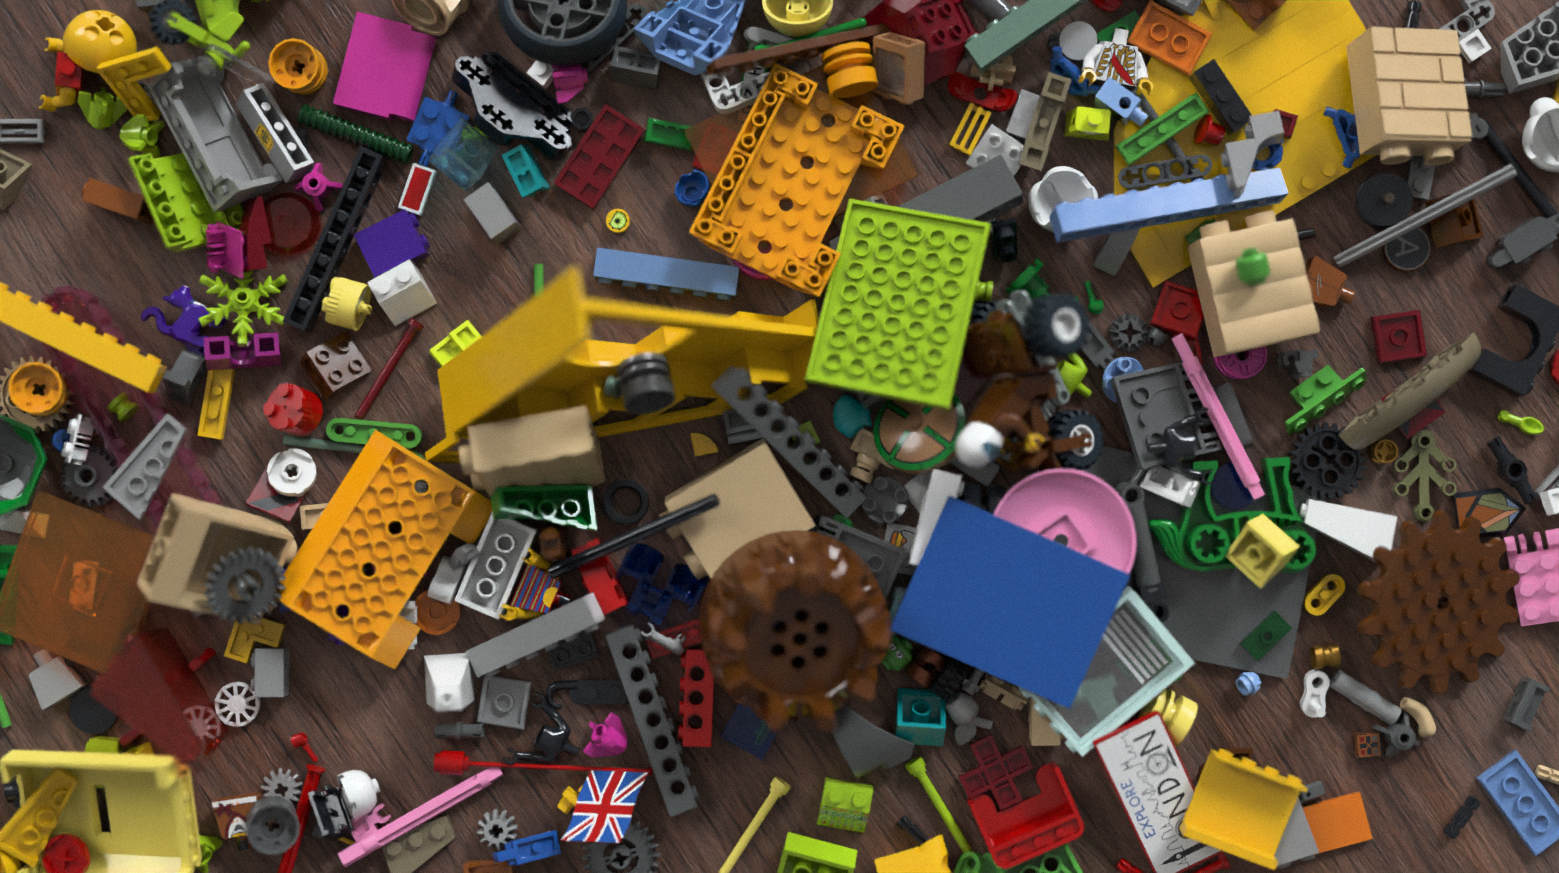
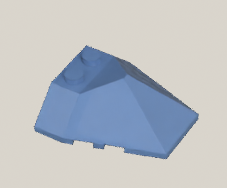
[634,0,747,76]

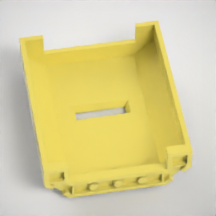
[0,750,202,873]

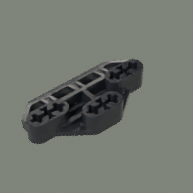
[452,52,572,161]

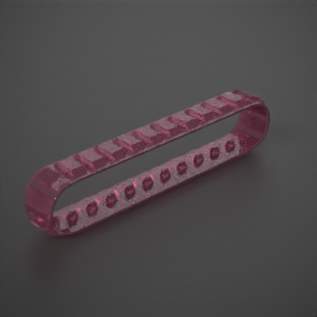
[41,286,223,533]

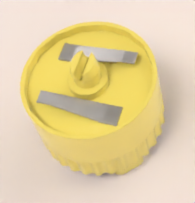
[322,277,372,331]

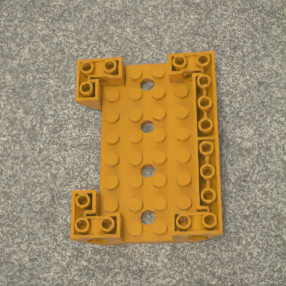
[689,63,905,297]
[276,430,493,669]

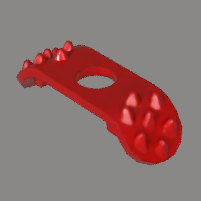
[948,71,1017,112]

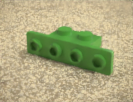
[1285,365,1367,435]

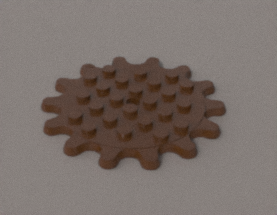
[1358,510,1520,694]

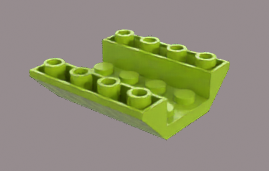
[128,153,243,252]

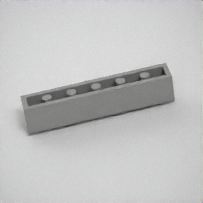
[465,593,605,678]

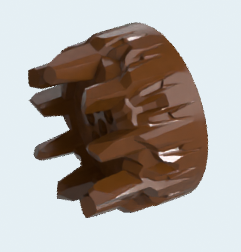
[699,530,891,732]

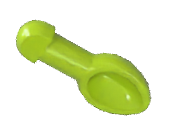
[1498,410,1544,435]

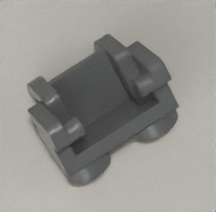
[1275,350,1319,379]

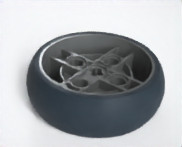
[498,0,628,66]

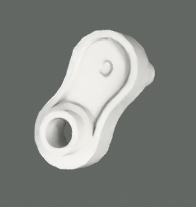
[1300,669,1330,718]

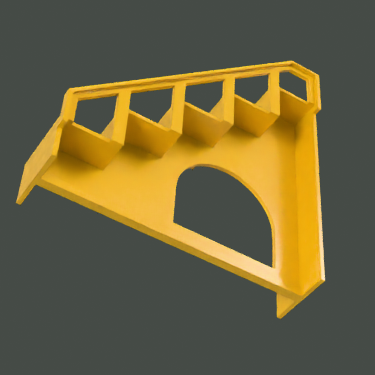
[425,268,819,464]

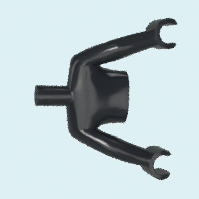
[1148,407,1214,485]
[503,691,580,764]

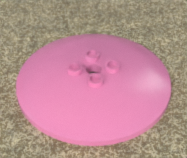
[994,468,1136,573]

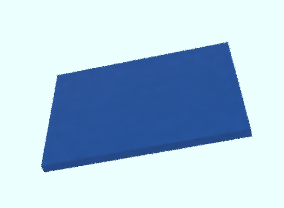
[891,495,1130,709]

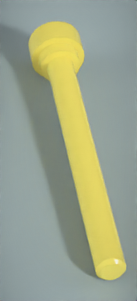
[718,776,791,873]

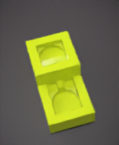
[429,320,481,367]

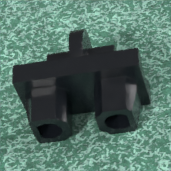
[991,218,1018,263]

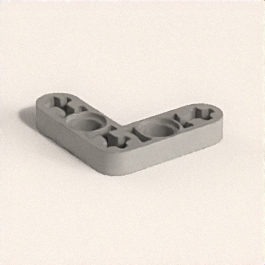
[1438,0,1495,41]

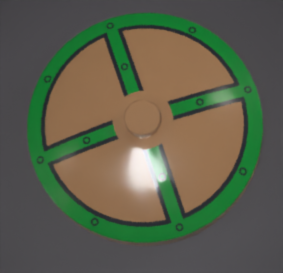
[873,393,968,474]

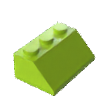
[777,832,857,873]

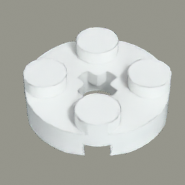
[267,448,317,497]

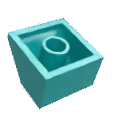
[895,688,946,747]

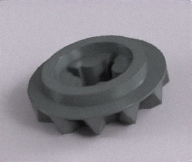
[1110,313,1149,352]

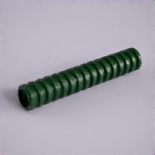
[297,104,413,165]

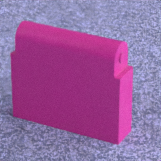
[333,12,436,122]

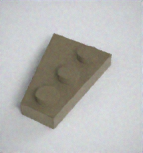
[381,814,456,873]

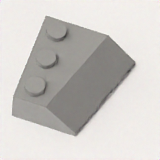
[1500,1,1559,94]

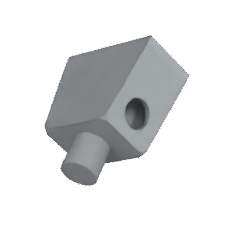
[29,648,90,710]

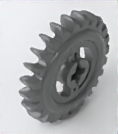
[204,547,286,625]
[582,819,661,873]

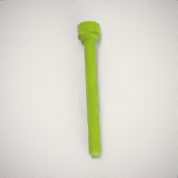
[905,756,973,853]

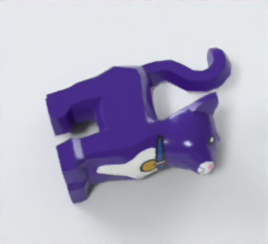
[141,285,228,356]

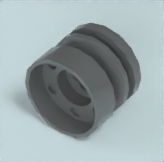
[616,352,675,414]
[246,796,300,855]

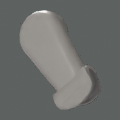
[640,622,686,655]

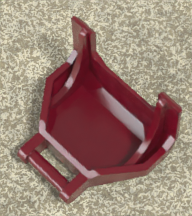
[862,0,980,87]

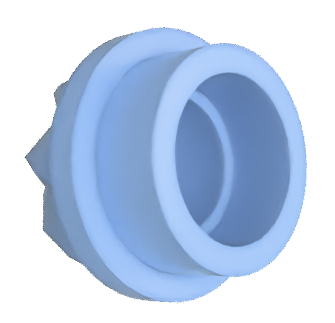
[1236,672,1261,696]

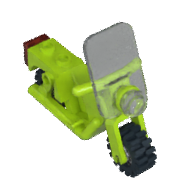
[148,0,275,87]

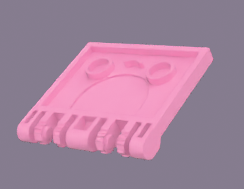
[1503,528,1559,627]

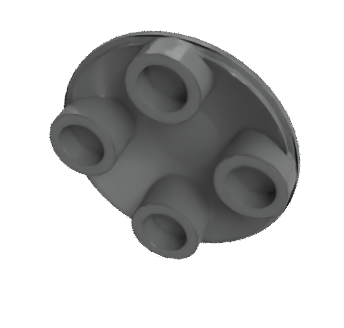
[861,477,909,524]

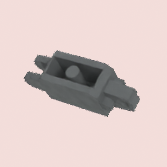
[1486,213,1559,268]

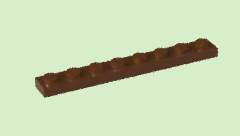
[706,24,889,78]

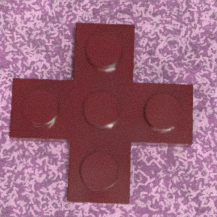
[958,734,1034,810]

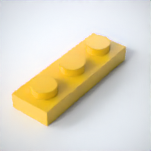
[197,369,235,440]

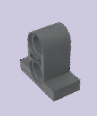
[162,349,207,407]

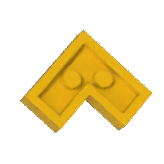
[224,617,286,663]

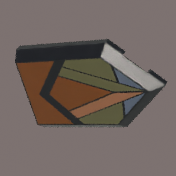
[1452,487,1527,538]

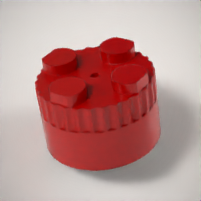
[263,383,323,436]

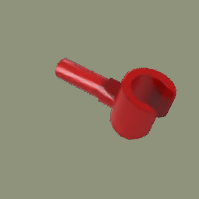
[291,732,318,762]

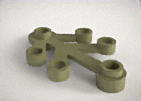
[1392,429,1457,522]

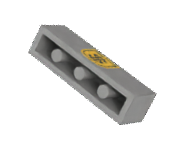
[236,83,314,183]

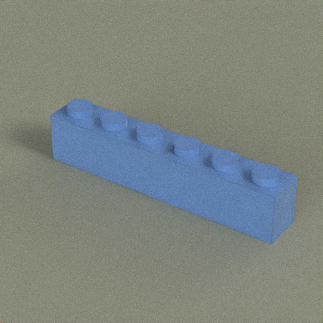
[593,248,739,301]

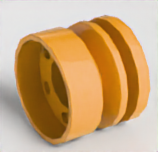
[268,38,328,95]
[821,42,879,99]
[9,362,68,416]

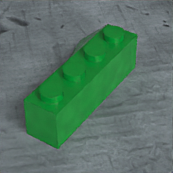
[491,485,597,532]

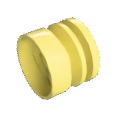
[1138,688,1198,747]

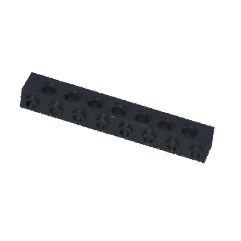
[282,146,388,333]

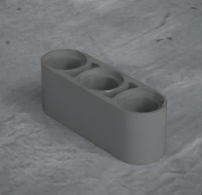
[1213,382,1253,449]

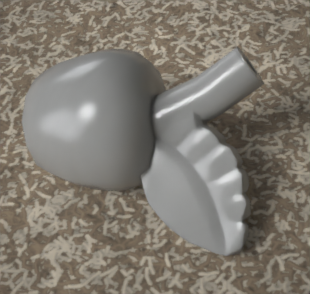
[946,692,993,746]

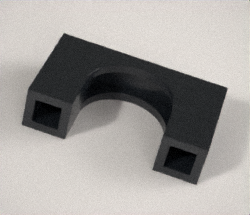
[1468,285,1559,397]

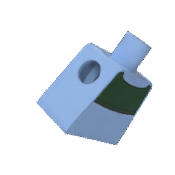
[1094,77,1149,127]

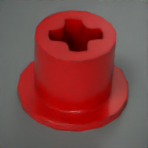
[1194,115,1225,146]

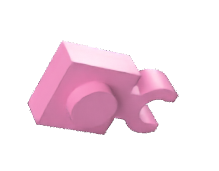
[351,803,391,842]

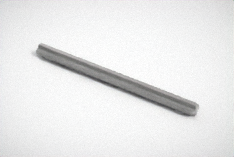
[1334,165,1517,267]

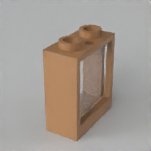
[872,32,925,105]

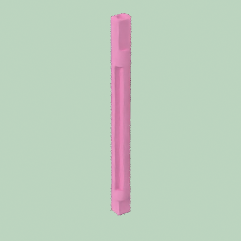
[1171,334,1265,500]
[338,767,504,867]

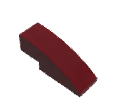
[239,196,272,273]

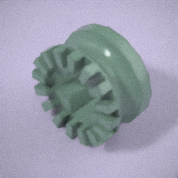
[604,375,623,399]

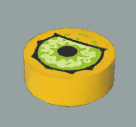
[606,209,630,233]

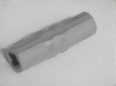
[1329,670,1401,725]

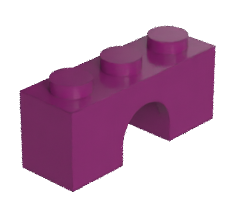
[204,333,281,371]

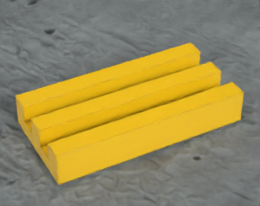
[949,102,991,156]

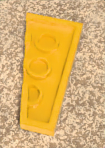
[0,767,78,868]

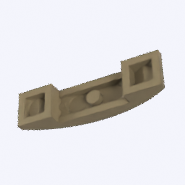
[1019,72,1072,172]

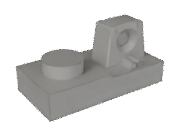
[1406,156,1435,201]

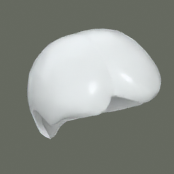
[1522,97,1559,173]
[1028,166,1098,239]

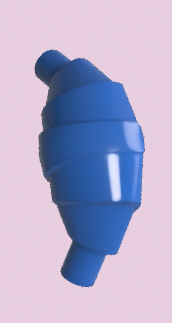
[1050,46,1101,96]
[1323,106,1360,168]

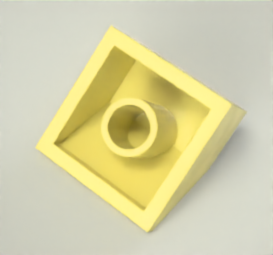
[1225,514,1299,588]

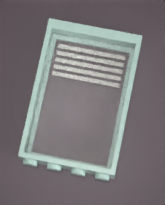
[1018,586,1195,757]

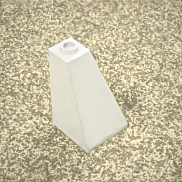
[1299,499,1397,563]
[424,653,475,711]

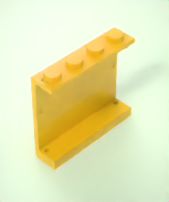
[1179,749,1308,870]

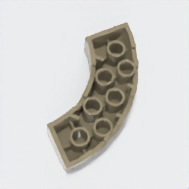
[1339,332,1481,450]

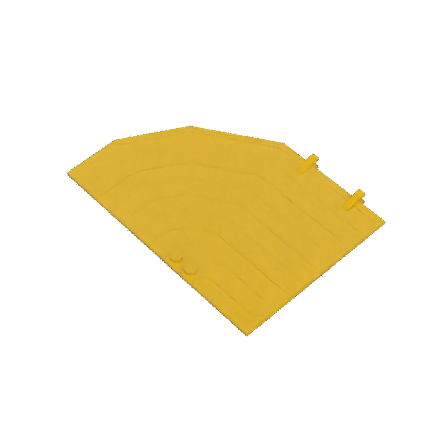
[1113,0,1376,288]

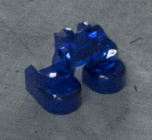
[617,543,708,627]

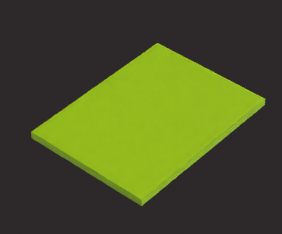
[805,198,991,410]

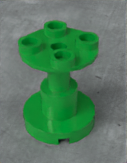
[1004,257,1079,301]

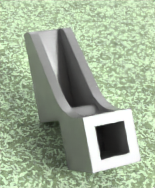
[1221,111,1284,197]

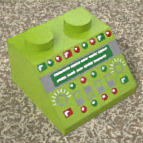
[817,777,873,833]

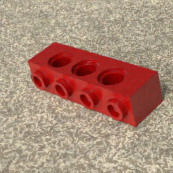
[678,648,715,747]

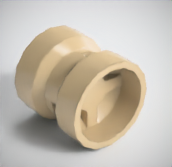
[849,453,880,484]

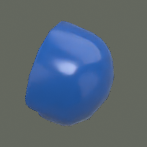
[674,169,710,208]

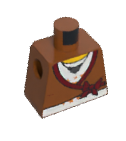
[211,792,263,851]

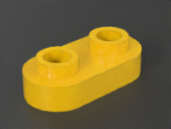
[1303,574,1345,616]

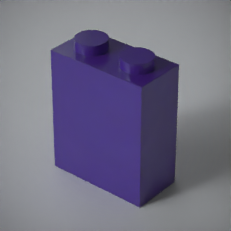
[353,209,430,278]

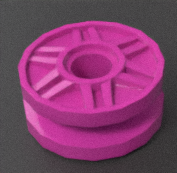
[1213,346,1267,380]

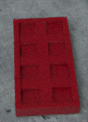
[554,104,645,210]

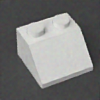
[367,259,437,326]

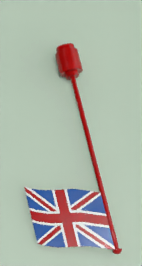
[434,750,653,844]

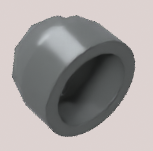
[1147,327,1169,347]

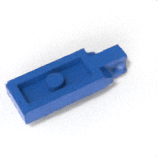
[492,830,561,866]

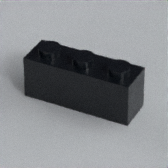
[1189,59,1252,136]

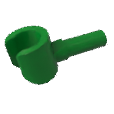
[1084,281,1103,314]

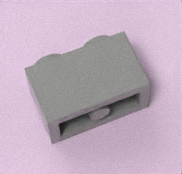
[251,647,290,697]

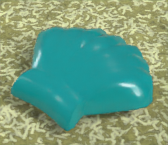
[833,393,872,439]

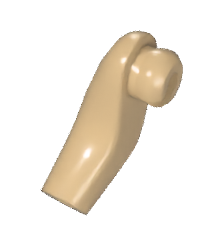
[1400,697,1436,737]

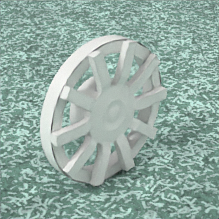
[215,681,261,727]

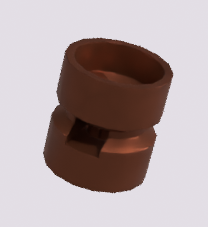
[904,644,948,688]

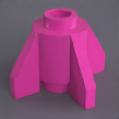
[552,64,588,104]
[295,163,343,212]
[583,712,627,757]

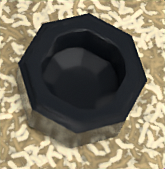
[570,107,594,132]

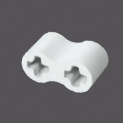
[427,555,467,604]

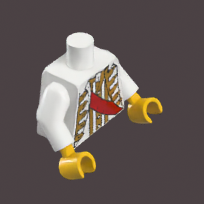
[1078,28,1153,95]

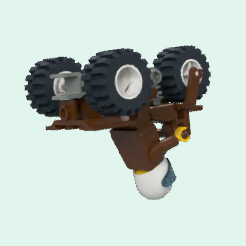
[955,290,1104,473]

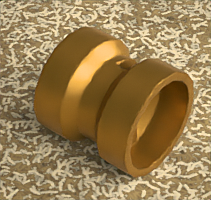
[1367,439,1398,464]
[1310,644,1341,669]

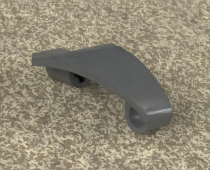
[832,704,914,778]

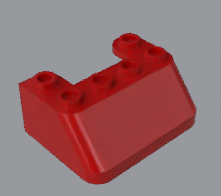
[966,761,1084,869]

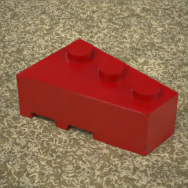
[570,537,630,615]

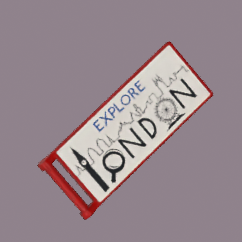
[1093,710,1231,873]

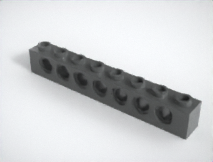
[711,365,867,518]
[605,624,699,817]

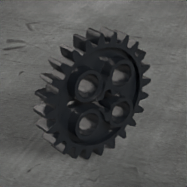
[1288,422,1368,500]

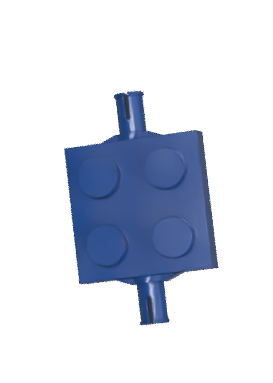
[406,90,470,167]

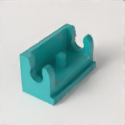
[502,144,550,198]

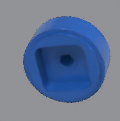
[51,429,78,452]

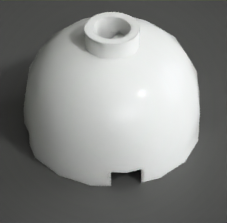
[337,770,380,820]

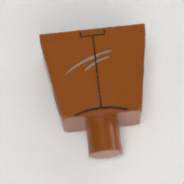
[1305,256,1355,308]

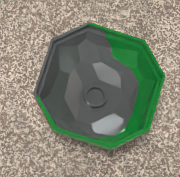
[0,414,47,516]

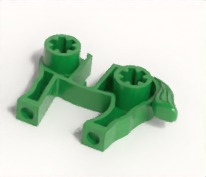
[1148,457,1316,574]

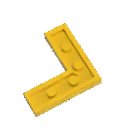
[96,47,172,122]

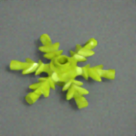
[198,271,288,347]

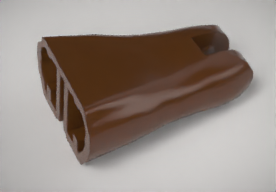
[539,521,571,565]

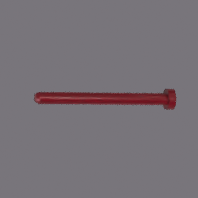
[355,317,424,420]

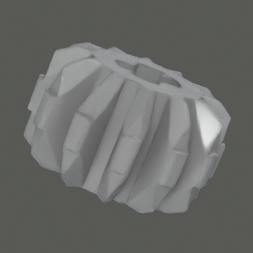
[477,809,518,851]

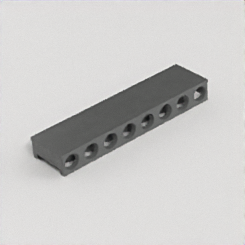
[829,154,1023,251]

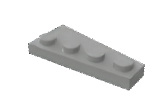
[102,414,188,519]

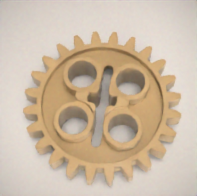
[0,356,75,433]

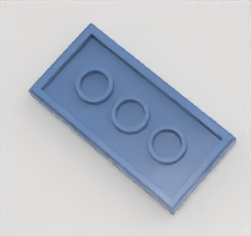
[1476,750,1559,856]

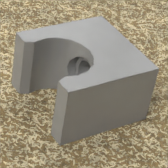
[464,182,522,244]

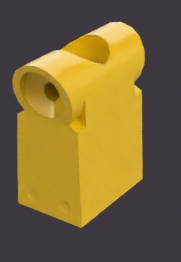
[874,835,952,873]

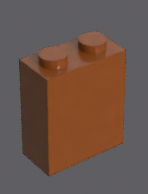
[82,178,154,225]

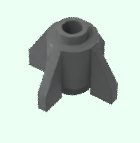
[1372,711,1420,758]

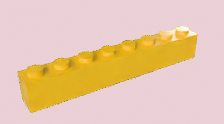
[0,282,167,393]

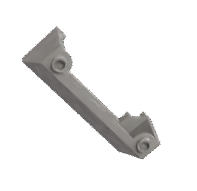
[147,57,283,212]

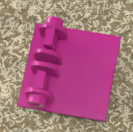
[205,221,245,279]

